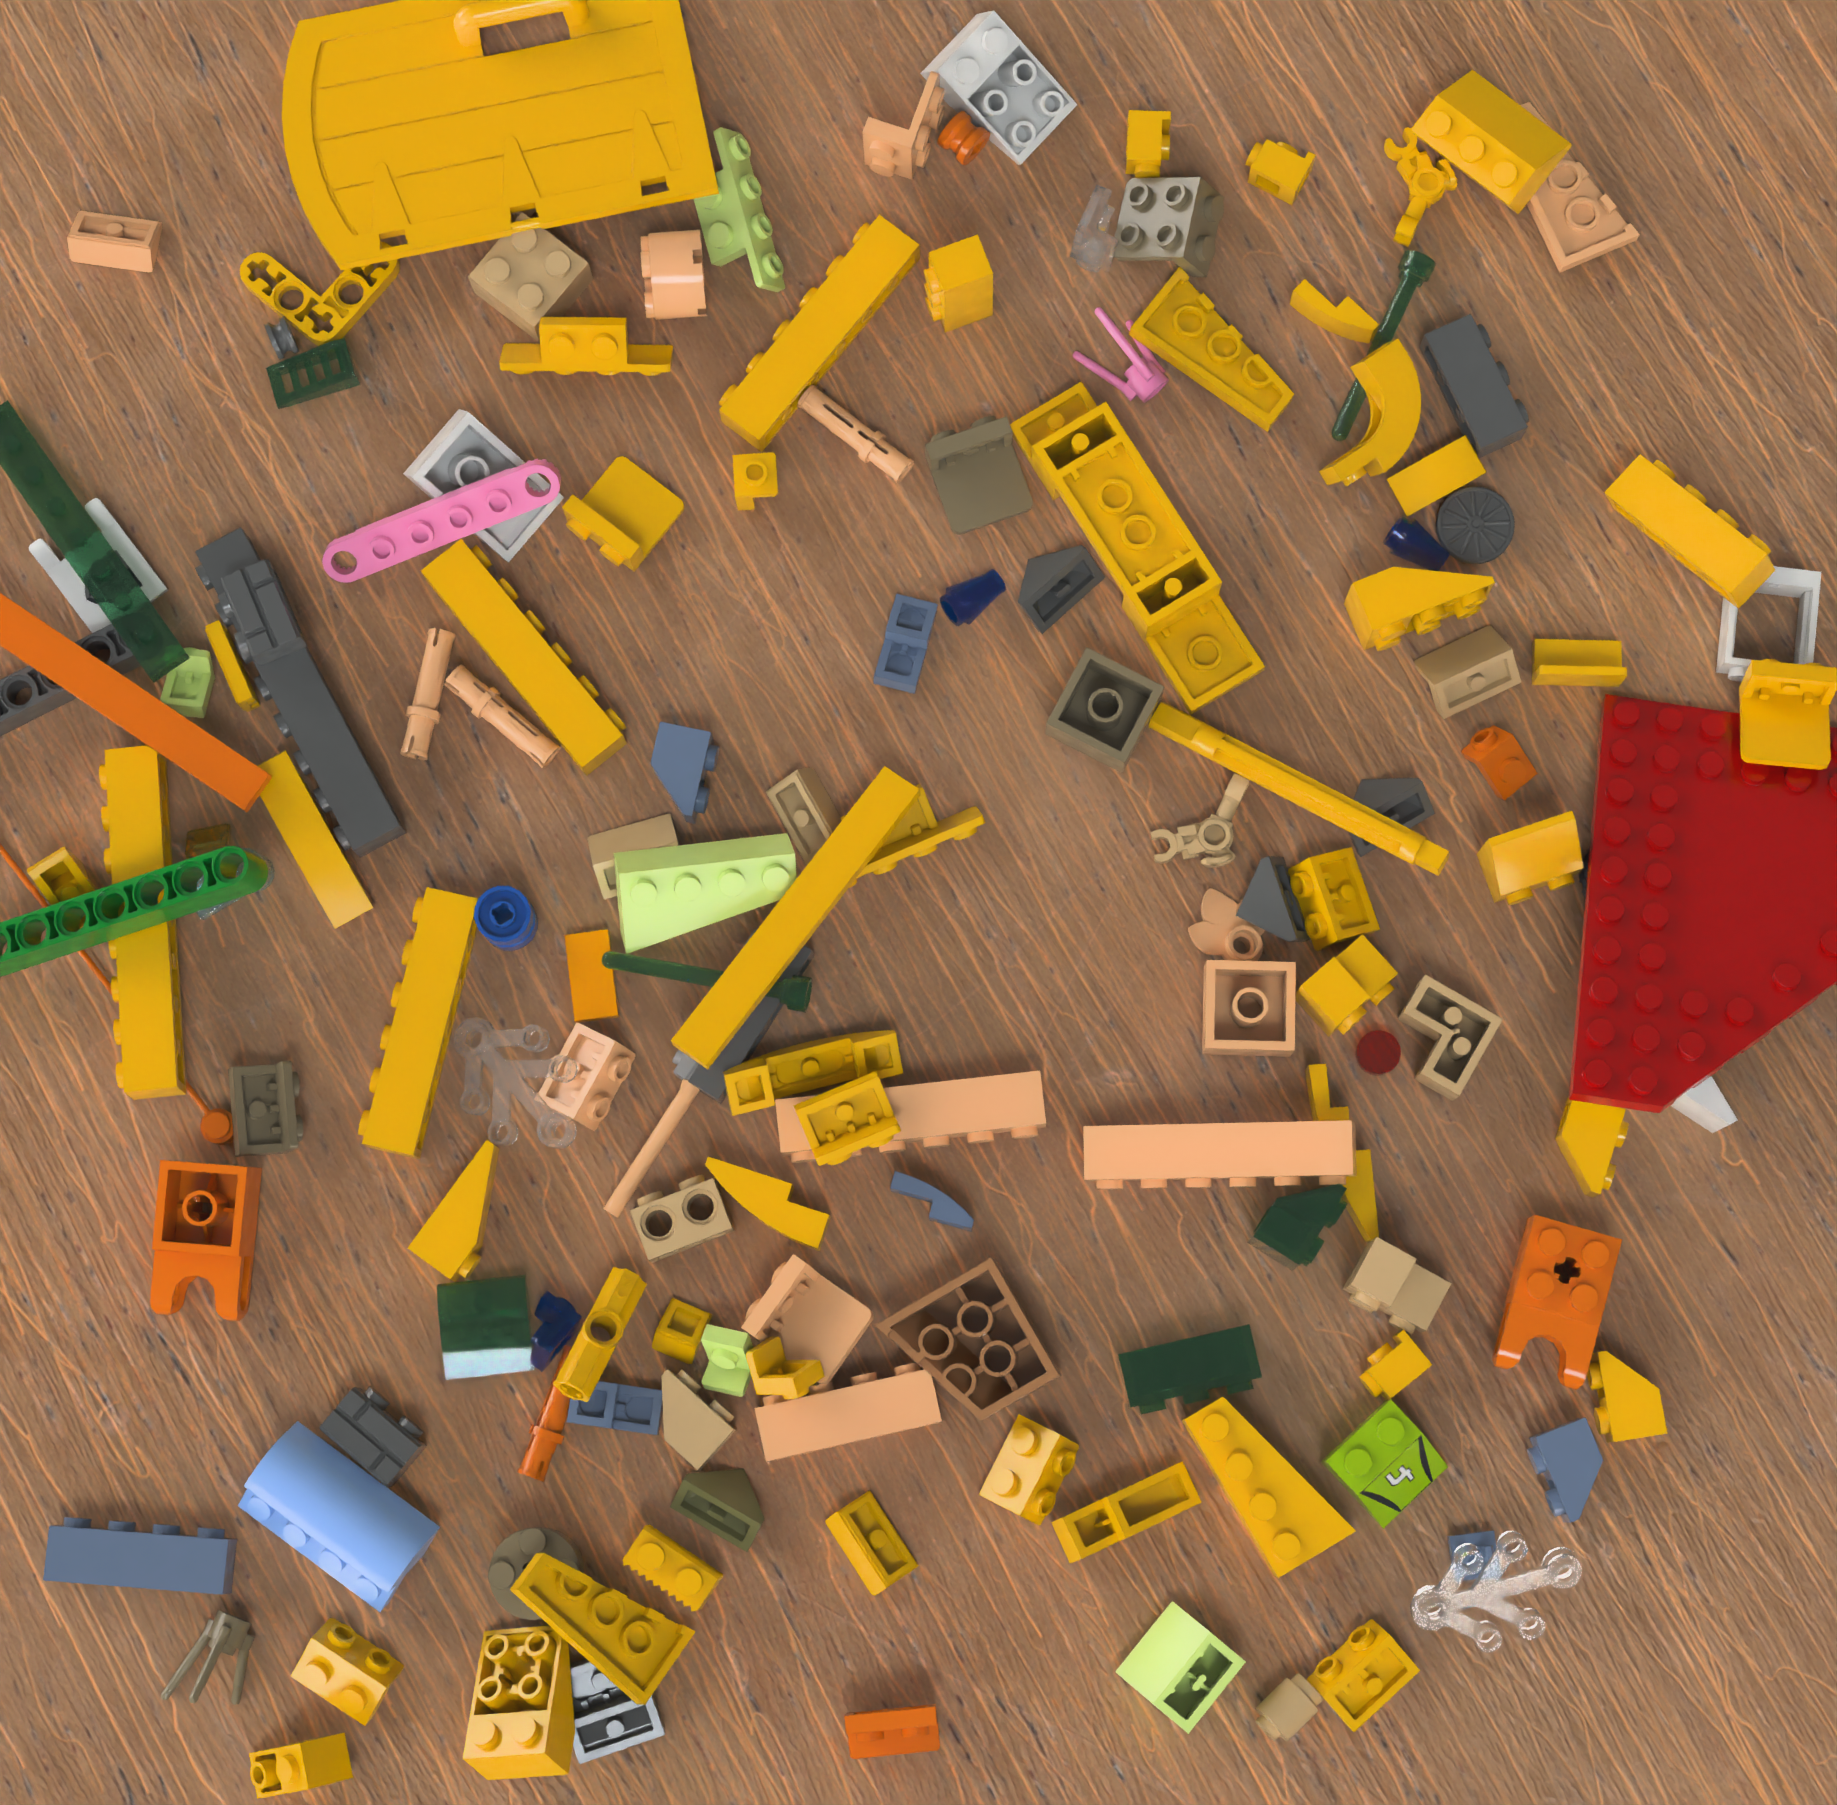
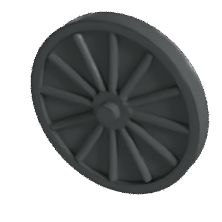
[1436,487,1515,564]

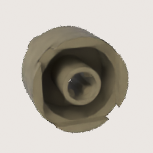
[488,1527,584,1620]

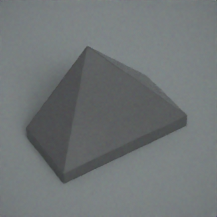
[1018,545,1105,634]
[1348,778,1435,857]
[1236,856,1311,942]

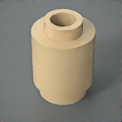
[1255,1673,1323,1742]

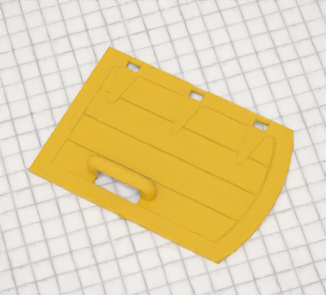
[282,0,719,270]

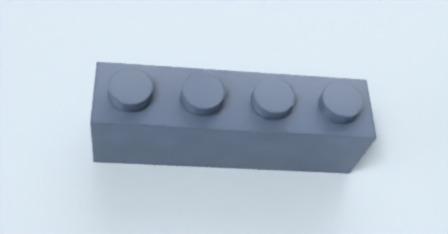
[43,1517,237,1595]

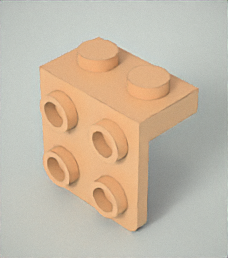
[863,71,945,180]
[741,1254,874,1384]

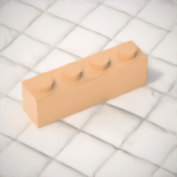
[754,1363,942,1462]

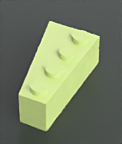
[614,833,797,954]

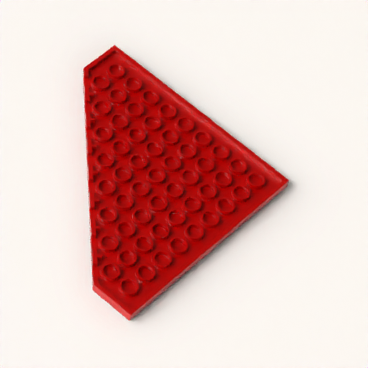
[1569,694,1837,1113]

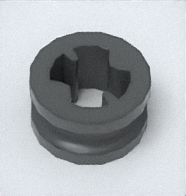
[264,316,299,360]

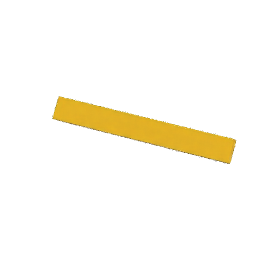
[671,766,921,1070]

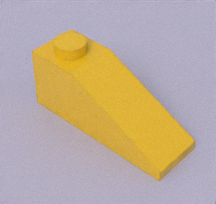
[407,1140,499,1282]

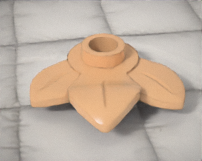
[1188,888,1265,961]

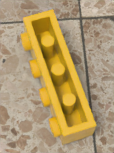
[1604,454,1775,609]

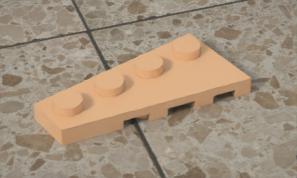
[1521,102,1640,273]

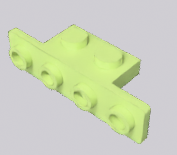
[693,127,785,292]

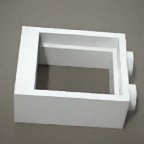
[1716,566,1821,682]

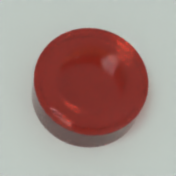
[1355,1030,1401,1076]

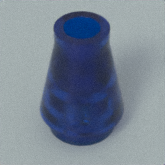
[1383,515,1450,571]
[940,569,1006,626]

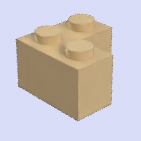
[1398,974,1503,1101]
[1342,1237,1452,1335]

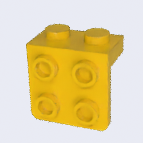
[562,456,684,572]
[1739,659,1837,770]

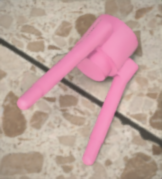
[1073,307,1169,403]

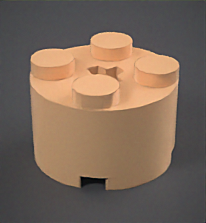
[641,230,707,320]

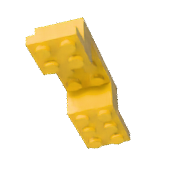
[1010,381,1265,715]

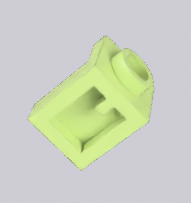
[701,1324,753,1397]

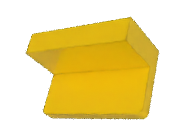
[1532,639,1627,687]

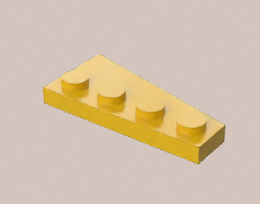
[510,1553,696,1705]

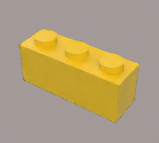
[924,234,993,333]

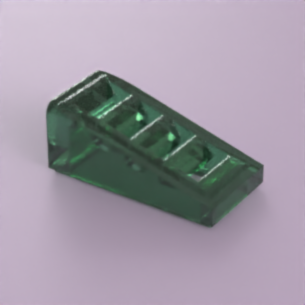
[266,337,360,409]

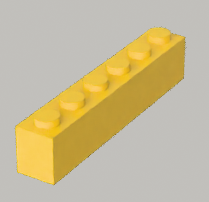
[719,214,920,452]
[420,539,627,776]
[358,887,478,1159]

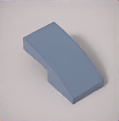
[873,594,938,694]
[890,1171,974,1232]
[567,1381,663,1435]

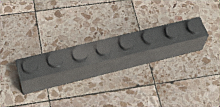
[195,527,406,858]

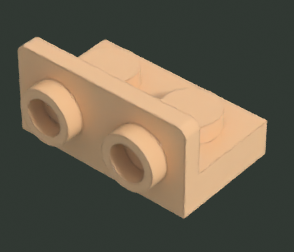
[535,1022,636,1131]

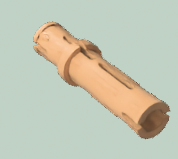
[797,385,914,483]
[400,628,456,760]
[444,664,561,768]

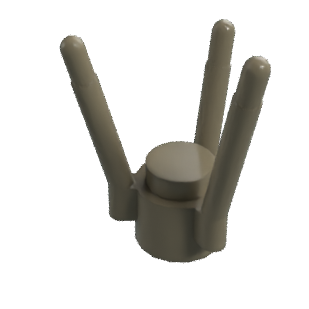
[161,1610,255,1705]

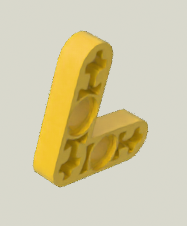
[240,242,400,348]

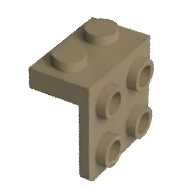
[1111,177,1224,277]
[925,416,1033,535]

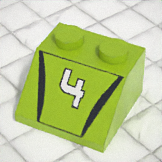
[1321,1399,1448,1529]

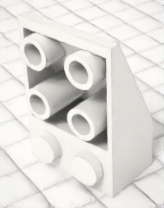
[920,10,1077,165]

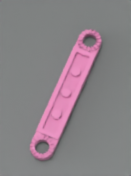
[322,458,561,583]

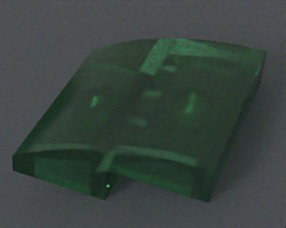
[437,1275,536,1380]

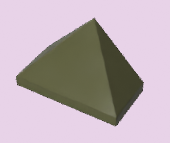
[670,1469,765,1552]

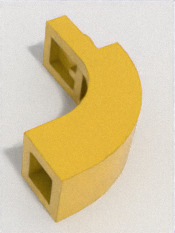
[1319,338,1421,486]

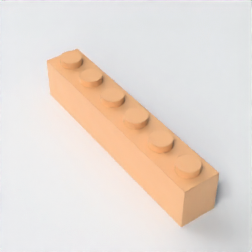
[775,1070,1046,1163]
[1083,1120,1357,1189]

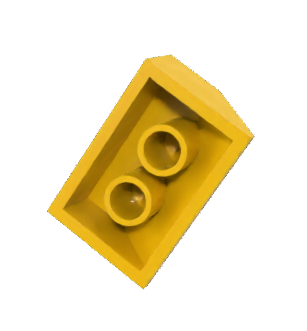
[1410,70,1572,214]

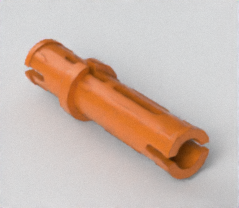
[517,1345,572,1482]

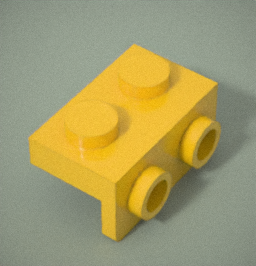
[793,1071,901,1166]
[979,1414,1079,1526]
[291,1618,404,1726]

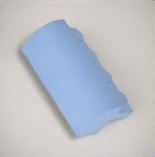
[238,1421,440,1612]

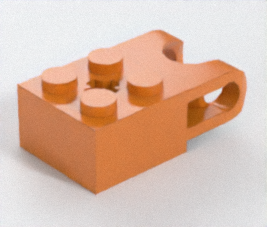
[150,1160,262,1321]
[1492,1215,1622,1390]

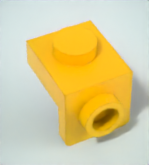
[746,1336,825,1400]

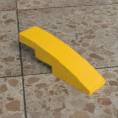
[257,750,373,929]
[1305,1064,1379,1242]

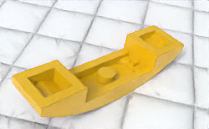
[723,1030,903,1116]

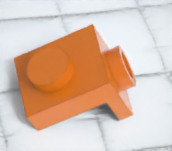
[1461,725,1538,801]

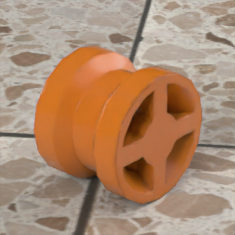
[937,111,990,166]

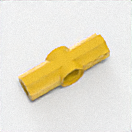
[553,1267,647,1402]

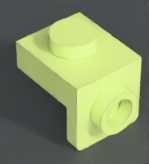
[160,647,215,718]

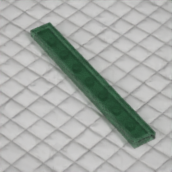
[0,400,190,682]

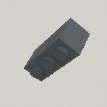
[1419,314,1529,458]

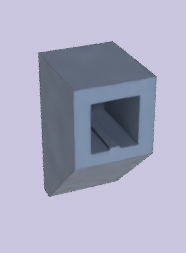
[650,721,719,824]
[1527,1417,1603,1523]

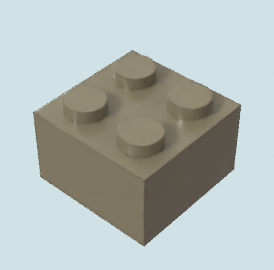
[1045,647,1164,773]

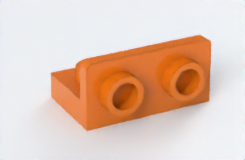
[844,1704,940,1759]

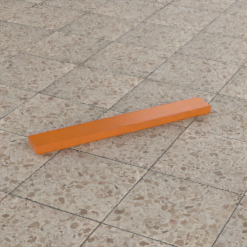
[0,593,272,813]

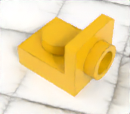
[732,452,778,511]

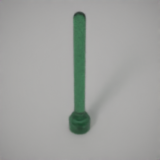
[1331,250,1436,441]
[601,951,812,1013]

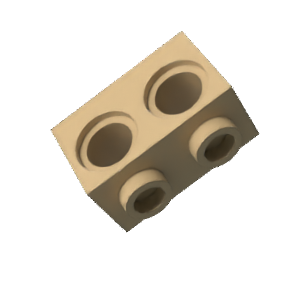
[630,1175,735,1263]

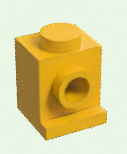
[1125,110,1171,178]
[1245,139,1316,205]
[1359,1329,1432,1400]

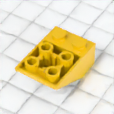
[1344,567,1495,651]
[463,1626,575,1780]

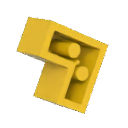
[1295,934,1398,1037]

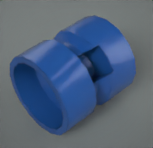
[474,886,538,951]

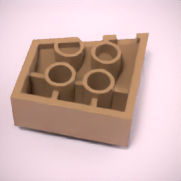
[875,1257,1062,1421]

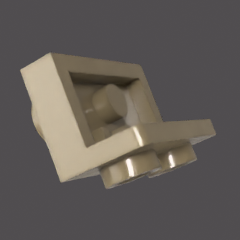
[228,1061,303,1157]

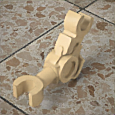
[1151,773,1250,868]

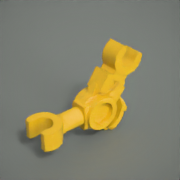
[1384,127,1458,247]

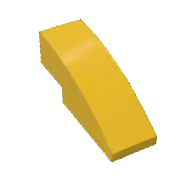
[705,1157,831,1252]
[1051,1461,1202,1563]

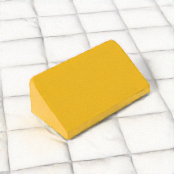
[825,1490,919,1596]

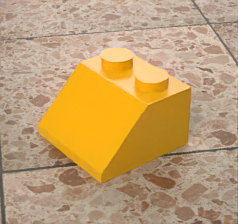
[1476,811,1584,905]

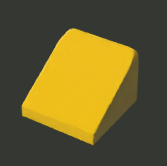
[652,1297,713,1364]

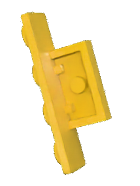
[499,317,673,376]
[840,784,986,888]

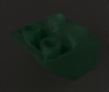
[1247,1184,1348,1271]

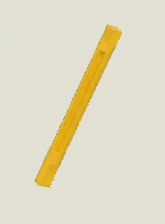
[1149,701,1449,876]

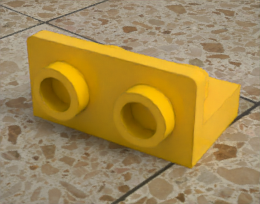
[1288,847,1380,951]
[1307,1619,1420,1732]

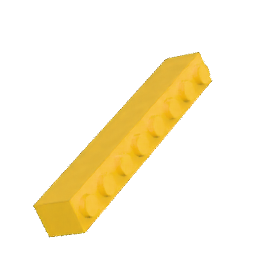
[99,745,186,1100]

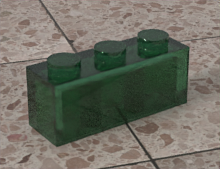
[1116,1324,1262,1415]

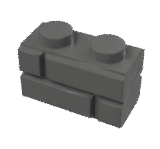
[218,559,307,666]
[319,1386,427,1487]

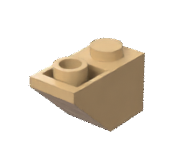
[661,1369,737,1471]

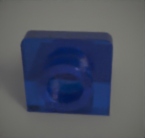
[528,1291,582,1372]

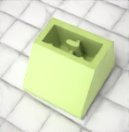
[1115,1601,1246,1734]

